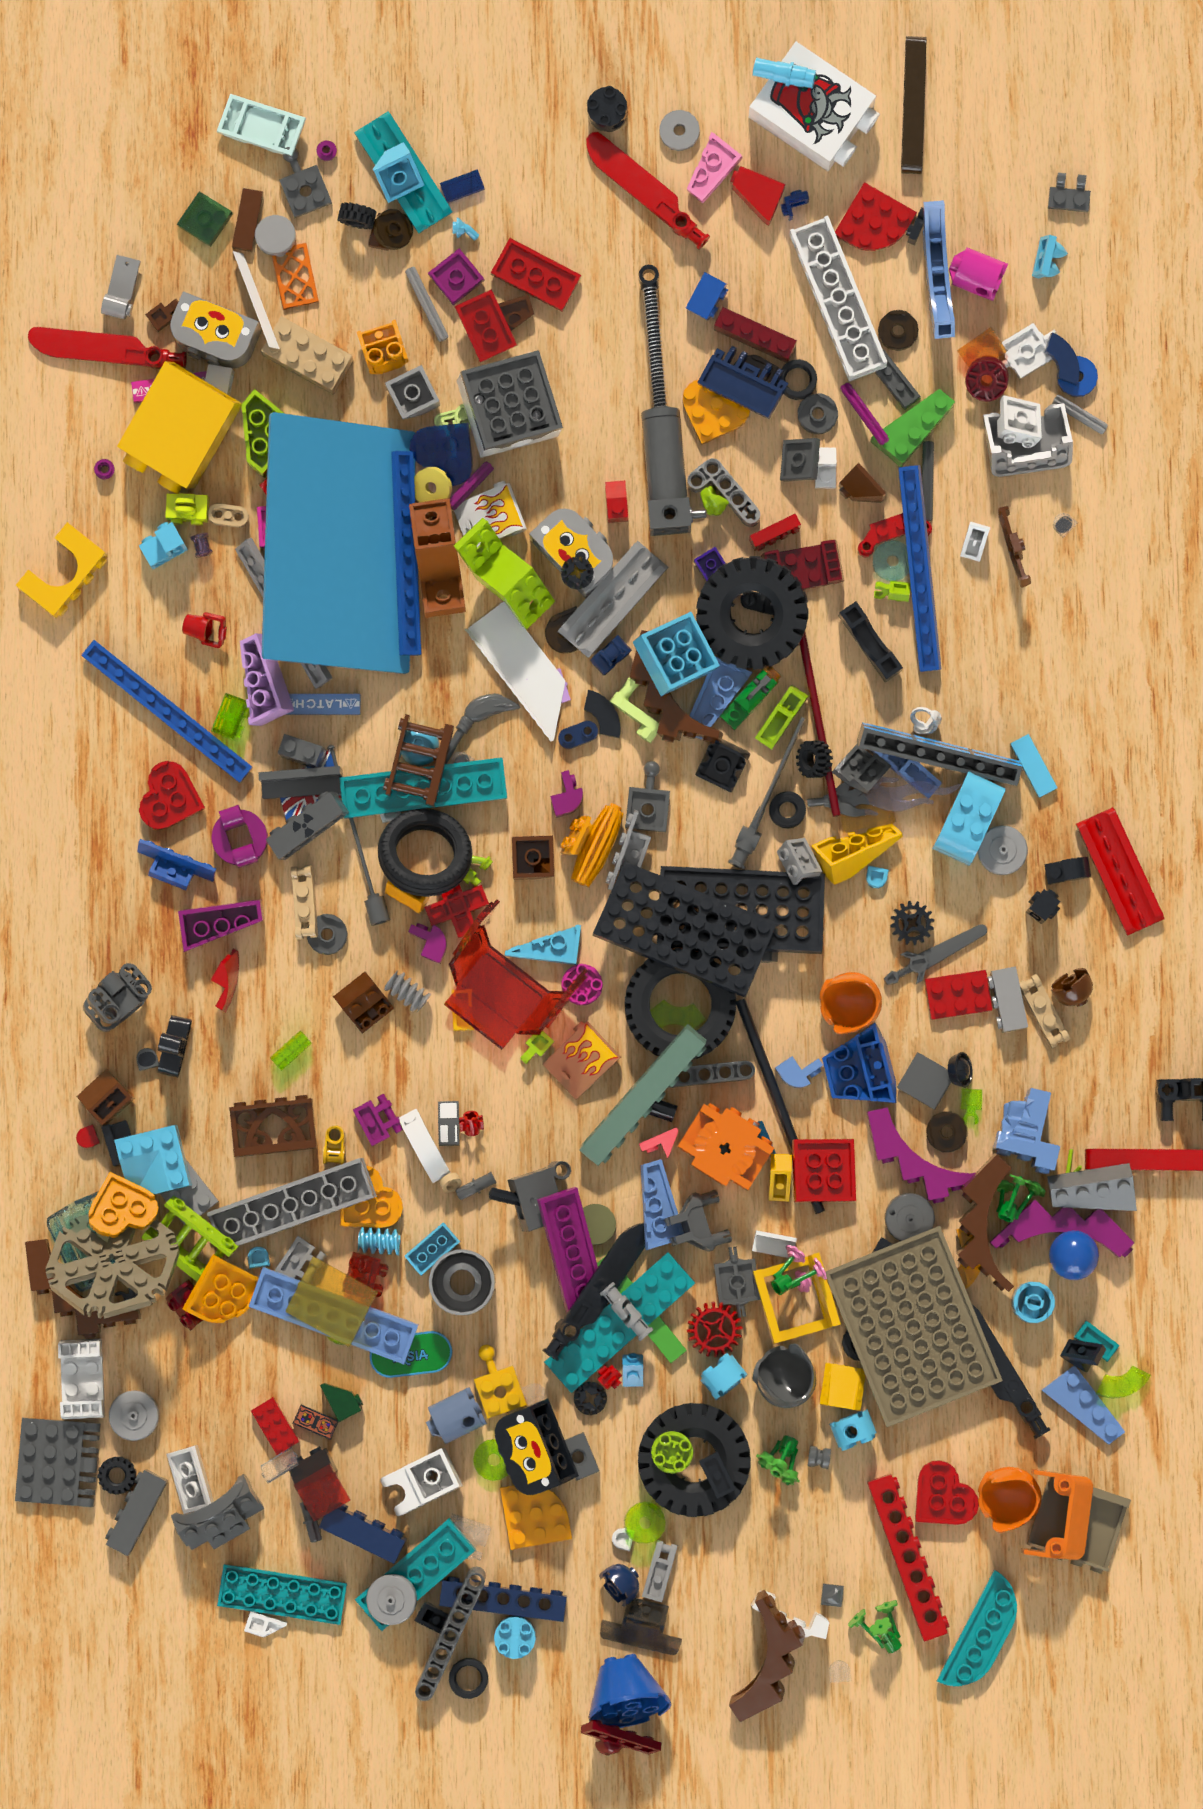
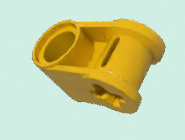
[323,1125,345,1164]

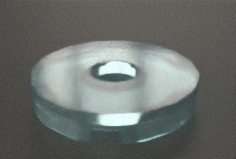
[872,540,909,581]

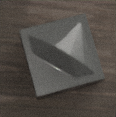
[821,1583,844,1607]

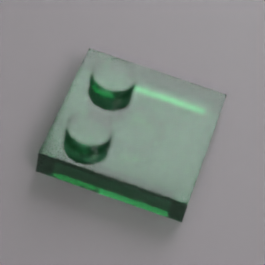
[177,191,233,247]

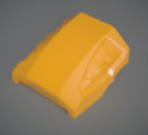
[357,320,409,374]

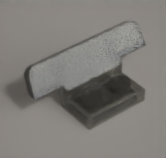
[600,1598,682,1655]

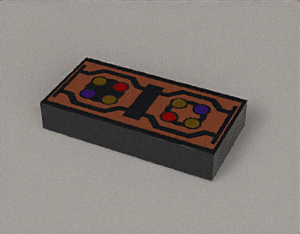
[292,1404,339,1440]

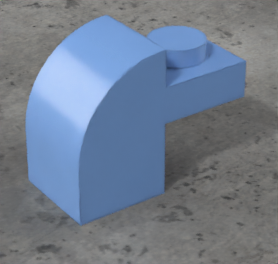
[775,1056,823,1088]

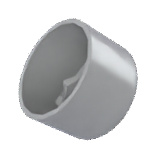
[429,1249,496,1315]

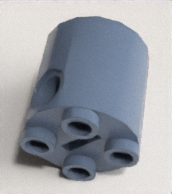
[426,1387,487,1444]

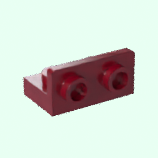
[165,1279,203,1331]

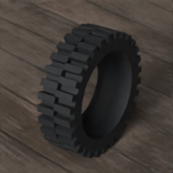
[625,948,736,1059]

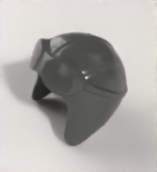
[752,1343,817,1408]

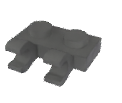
[1048,173,1091,212]

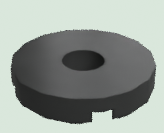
[798,393,838,434]
[307,914,348,955]

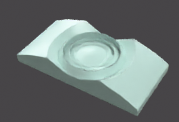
[217,94,306,156]

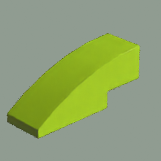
[755,685,809,750]

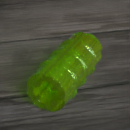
[270,1030,312,1071]

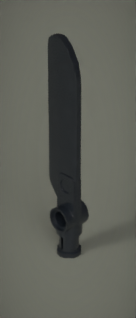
[542,1223,645,1361]
[971,1303,1051,1439]

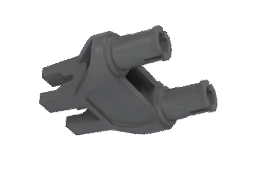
[664,1190,732,1251]

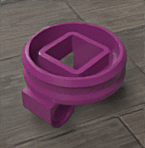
[212,805,268,868]

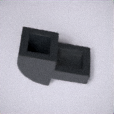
[1044,857,1091,885]

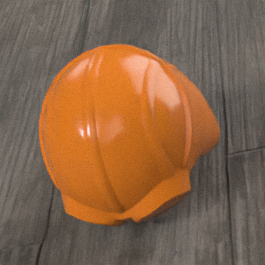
[819,972,882,1034]
[978,1467,1042,1533]

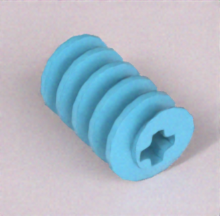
[358,1227,401,1255]

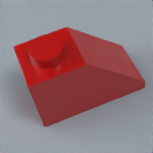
[605,480,629,523]

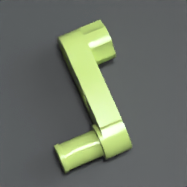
[609,677,659,743]

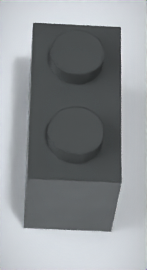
[278,734,327,768]

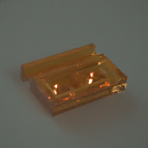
[957,327,1008,367]

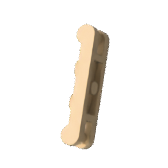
[291,865,318,940]
[1019,974,1071,1049]

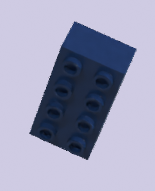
[319,1501,407,1564]

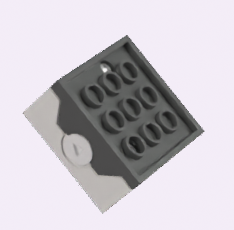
[457,350,563,458]

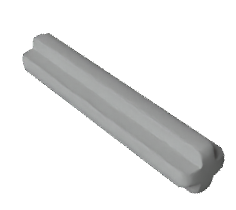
[1052,395,1108,434]

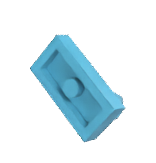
[1032,235,1068,279]

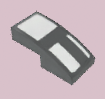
[438,1101,460,1146]

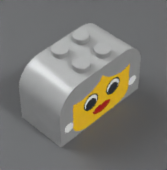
[170,291,262,369]
[529,509,613,599]

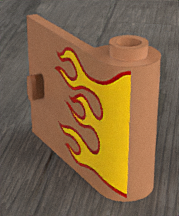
[543,1021,621,1100]

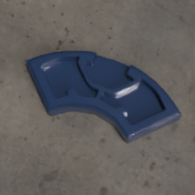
[1044,332,1079,385]

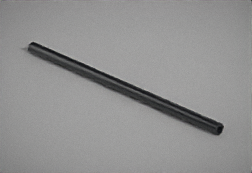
[736,999,825,1214]

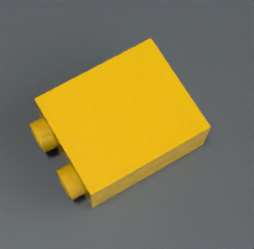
[117,361,242,494]

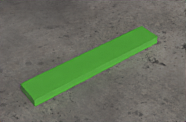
[597,1257,687,1363]

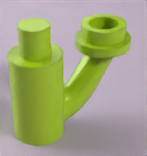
[463,856,493,887]

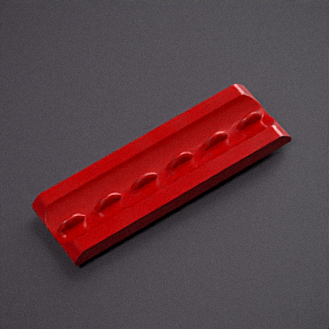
[1076,807,1165,936]

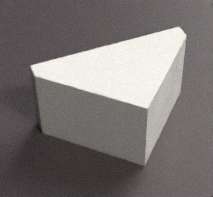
[960,522,990,562]

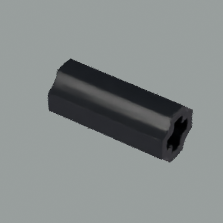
[649,1100,678,1122]

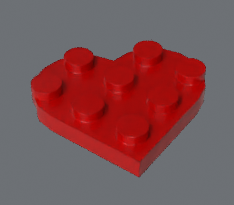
[139,761,206,830]
[915,1460,979,1525]

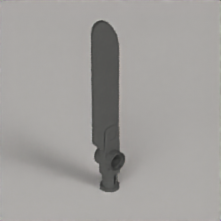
[728,717,805,870]

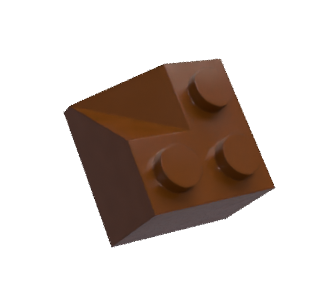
[512,835,554,880]

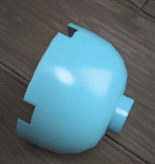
[401,730,440,767]

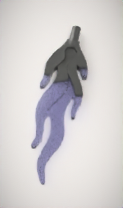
[807,777,961,817]

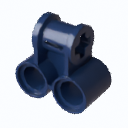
[590,635,632,676]

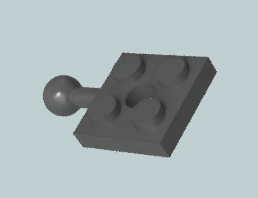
[279,147,332,218]
[625,761,670,832]

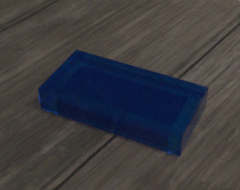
[440,169,485,203]

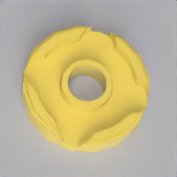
[414,467,452,502]

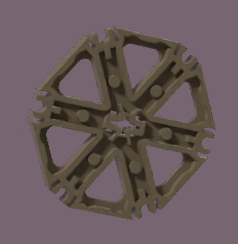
[45,1214,180,1319]

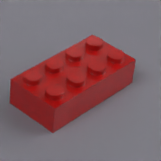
[749,513,801,551]
[251,1397,300,1455]

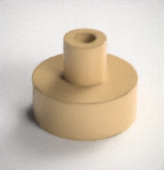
[440,1173,462,1193]

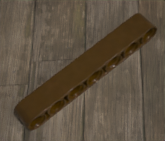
[901,36,927,174]

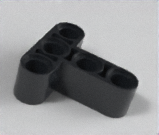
[158,1015,192,1078]

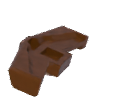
[998,506,1031,588]

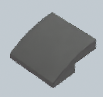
[832,744,891,793]
[897,1052,951,1110]

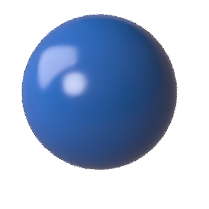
[1049,1230,1099,1280]

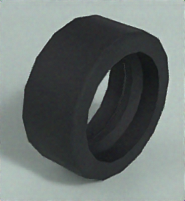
[781,359,817,400]
[449,1658,488,1699]

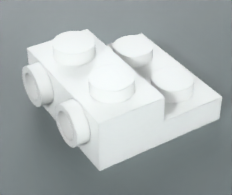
[997,395,1042,448]

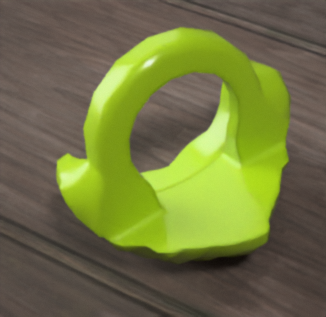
[700,486,729,516]

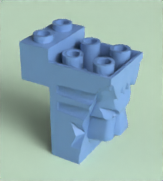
[993,1088,1060,1174]

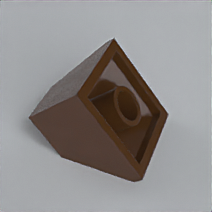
[839,463,886,503]

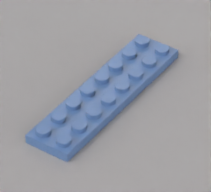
[249,1267,419,1364]

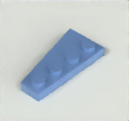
[690,656,753,740]
[640,1159,684,1250]
[1042,1365,1125,1444]

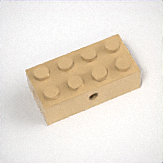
[261,316,354,395]

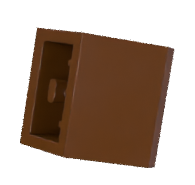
[333,972,394,1034]
[76,1068,135,1126]

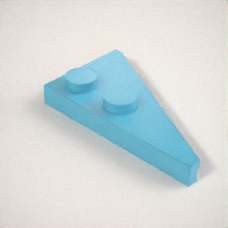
[505,925,581,965]

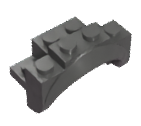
[171,1474,264,1550]

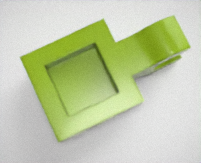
[874,581,911,602]
[520,1028,554,1064]

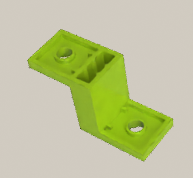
[454,518,555,630]

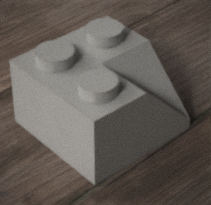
[385,365,440,420]

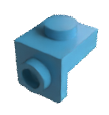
[622,1353,643,1387]

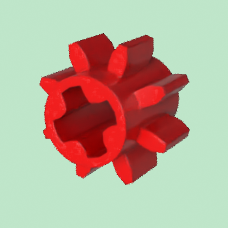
[459,1111,484,1136]
[597,1365,623,1390]

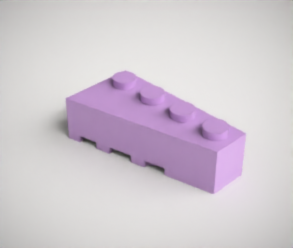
[240,633,294,726]

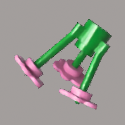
[771,1245,827,1295]

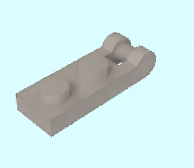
[642,1540,678,1602]

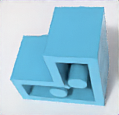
[139,522,188,569]

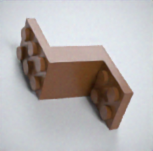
[409,498,466,618]

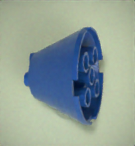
[588,1654,671,1728]

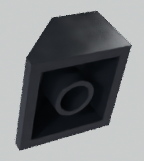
[288,1446,337,1491]

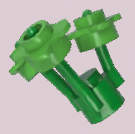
[756,1435,800,1485]

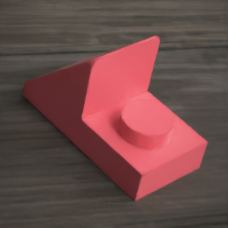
[639,1127,678,1159]

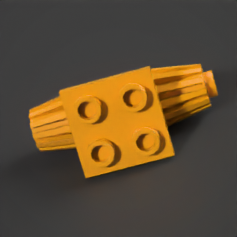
[560,803,624,888]

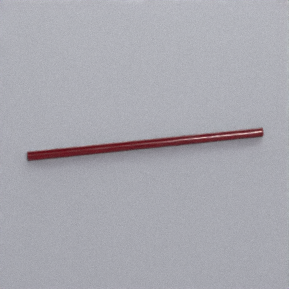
[799,632,841,817]

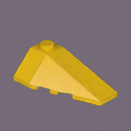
[811,824,903,885]

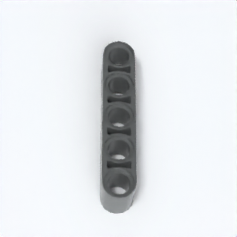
[667,1061,755,1088]

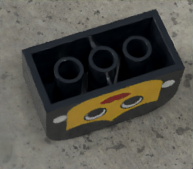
[495,1398,579,1495]

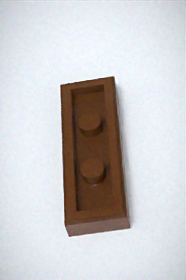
[232,188,263,252]

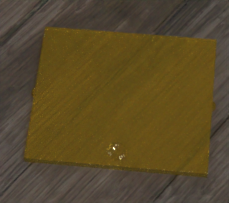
[285,1256,378,1347]

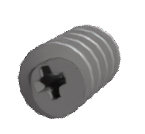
[384,970,431,1012]

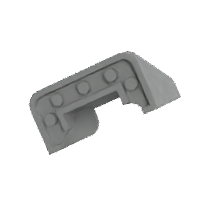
[983,403,1073,477]

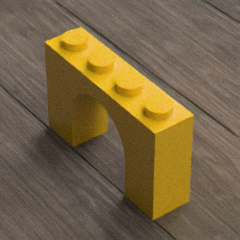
[16,522,107,618]

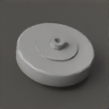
[978,826,1028,875]
[109,1390,159,1441]
[366,1574,417,1625]

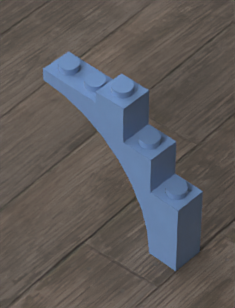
[923,200,955,339]

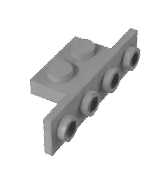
[605,809,651,890]

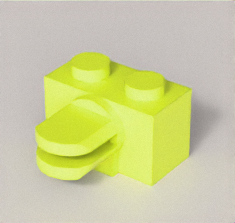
[165,493,209,526]

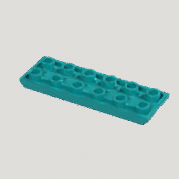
[354,111,453,234]
[217,1564,347,1625]

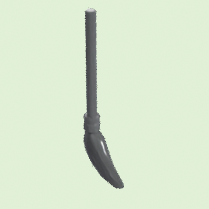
[445,693,521,764]

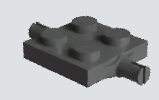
[714,1246,761,1318]

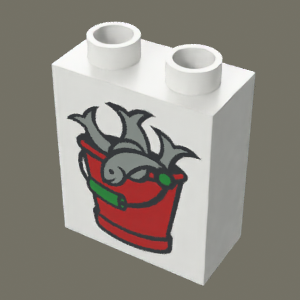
[748,41,880,171]

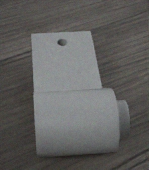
[101,255,141,319]

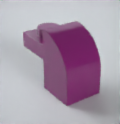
[550,770,583,818]
[408,923,447,964]

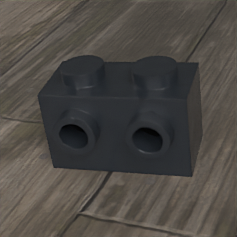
[1026,889,1061,924]

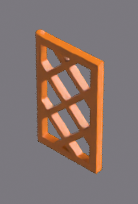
[272,243,319,310]

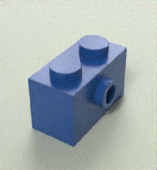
[686,272,728,320]

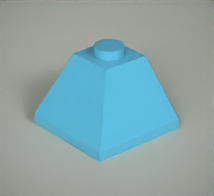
[373,142,424,203]

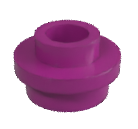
[316,140,337,161]
[94,459,115,480]

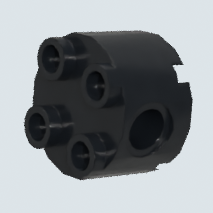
[587,86,628,132]

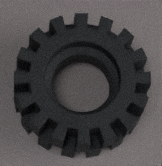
[337,202,377,229]
[796,741,833,778]
[97,1456,136,1495]

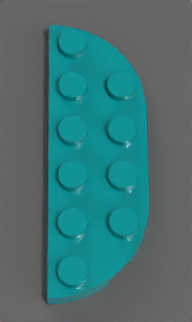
[936,1570,1017,1686]

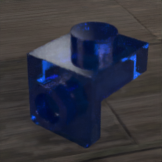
[781,190,809,221]

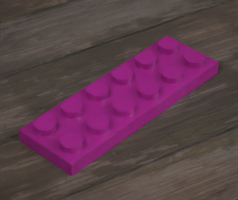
[537,1187,598,1314]

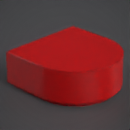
[76,1124,101,1148]

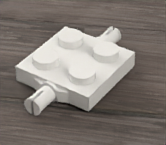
[998,323,1058,379]

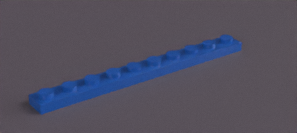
[391,451,421,656]
[898,465,942,672]
[81,640,253,783]

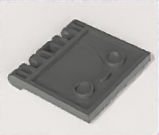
[15,1418,101,1507]

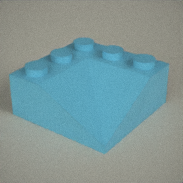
[633,612,720,696]
[114,1125,192,1195]

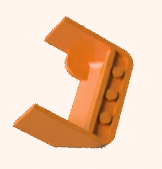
[1021,1469,1093,1560]

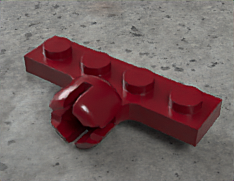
[581,1720,662,1756]

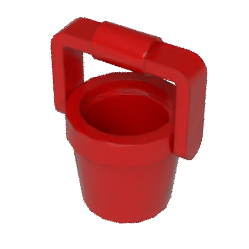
[182,612,227,648]

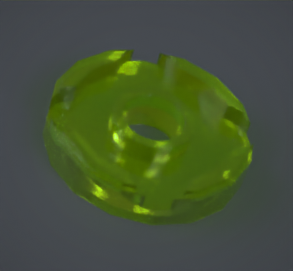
[473,1439,508,1481]
[624,1502,666,1544]

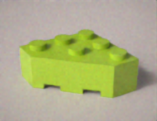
[241,389,285,478]

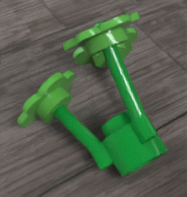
[996,1174,1046,1222]
[848,1600,902,1653]

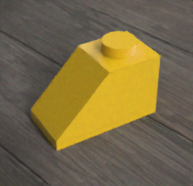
[769,1154,792,1202]

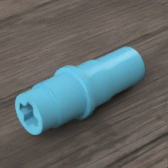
[753,58,816,88]

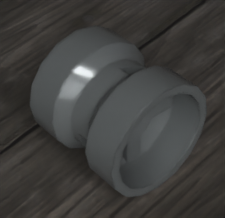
[807,1446,831,1469]

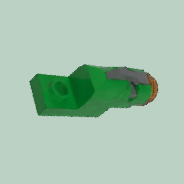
[720,666,781,731]

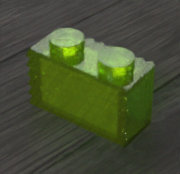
[211,693,250,741]

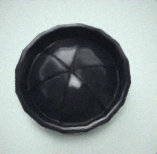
[948,1052,973,1088]

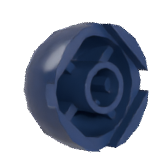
[599,1564,639,1607]

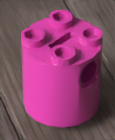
[949,247,1008,301]

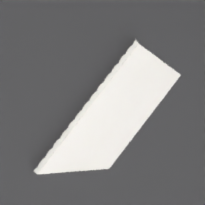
[464,601,565,742]

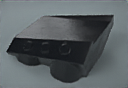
[695,739,750,792]

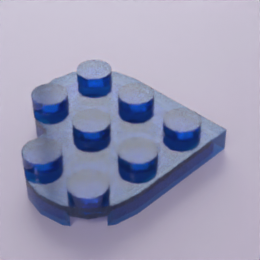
[409,422,473,486]

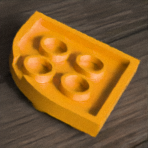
[182,1254,259,1323]
[500,1485,572,1550]

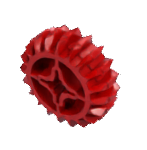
[687,1301,743,1358]

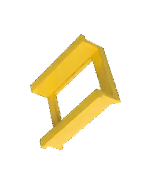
[752,1253,841,1344]

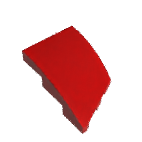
[211,948,239,1013]

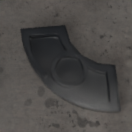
[584,690,621,739]

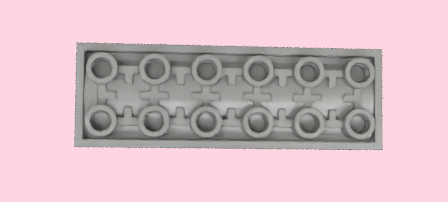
[558,541,668,658]

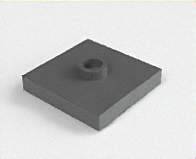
[780,438,820,482]

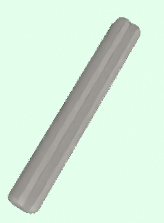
[405,267,448,342]

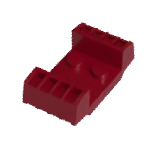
[761,540,845,590]

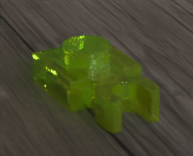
[960,1089,982,1125]

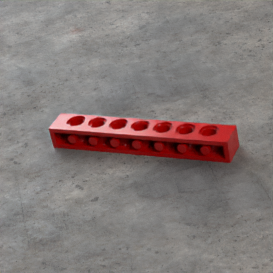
[867,1474,950,1642]

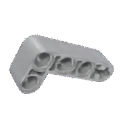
[687,458,760,527]

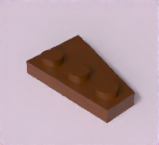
[499,295,534,331]

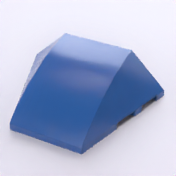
[822,1023,897,1103]

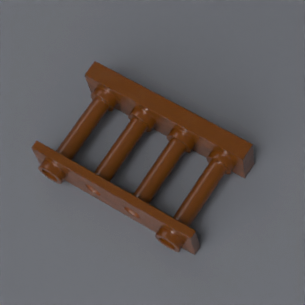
[383,714,454,807]

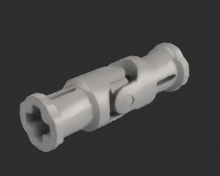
[600,1282,653,1341]

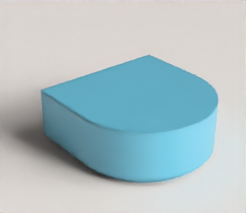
[866,866,889,888]
[248,1247,270,1269]

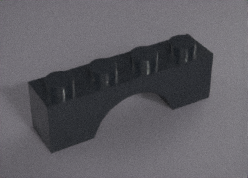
[838,601,903,682]

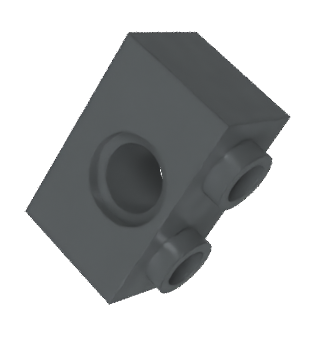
[565,1432,600,1481]

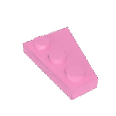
[687,132,743,203]

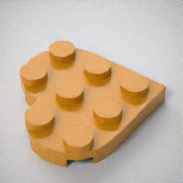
[683,380,750,445]
[340,1166,403,1228]
[88,1172,158,1238]

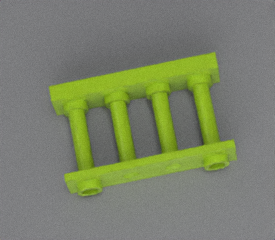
[141,1195,239,1281]

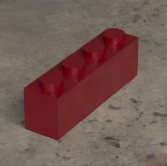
[714,307,797,363]

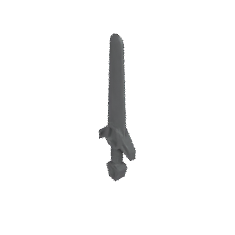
[884,924,987,985]

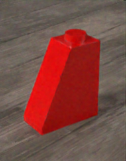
[730,166,785,226]

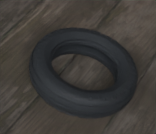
[378,808,472,897]

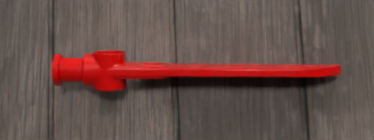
[586,132,710,250]
[28,327,187,369]

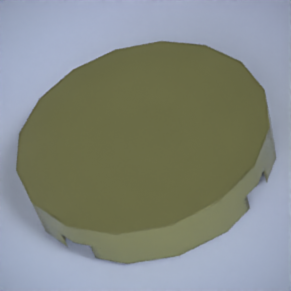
[583,1204,616,1245]

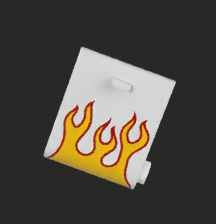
[454,481,527,547]

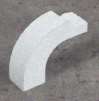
[399,1109,451,1183]

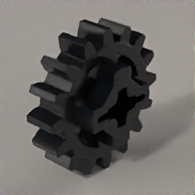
[890,901,935,946]

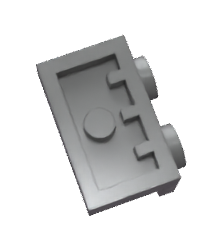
[777,838,822,885]

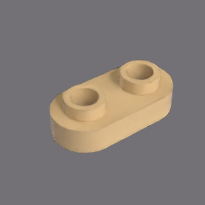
[208,504,249,528]

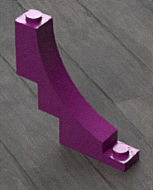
[989,1200,1134,1258]

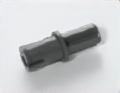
[456,1172,497,1200]
[299,1500,322,1542]

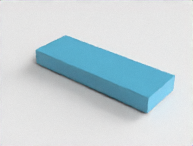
[1010,734,1057,798]

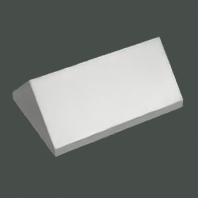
[167,1445,214,1514]

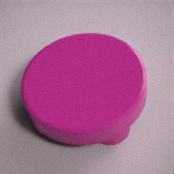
[561,964,603,1005]

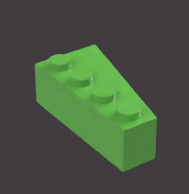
[870,389,955,467]

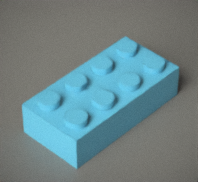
[404,1222,460,1276]

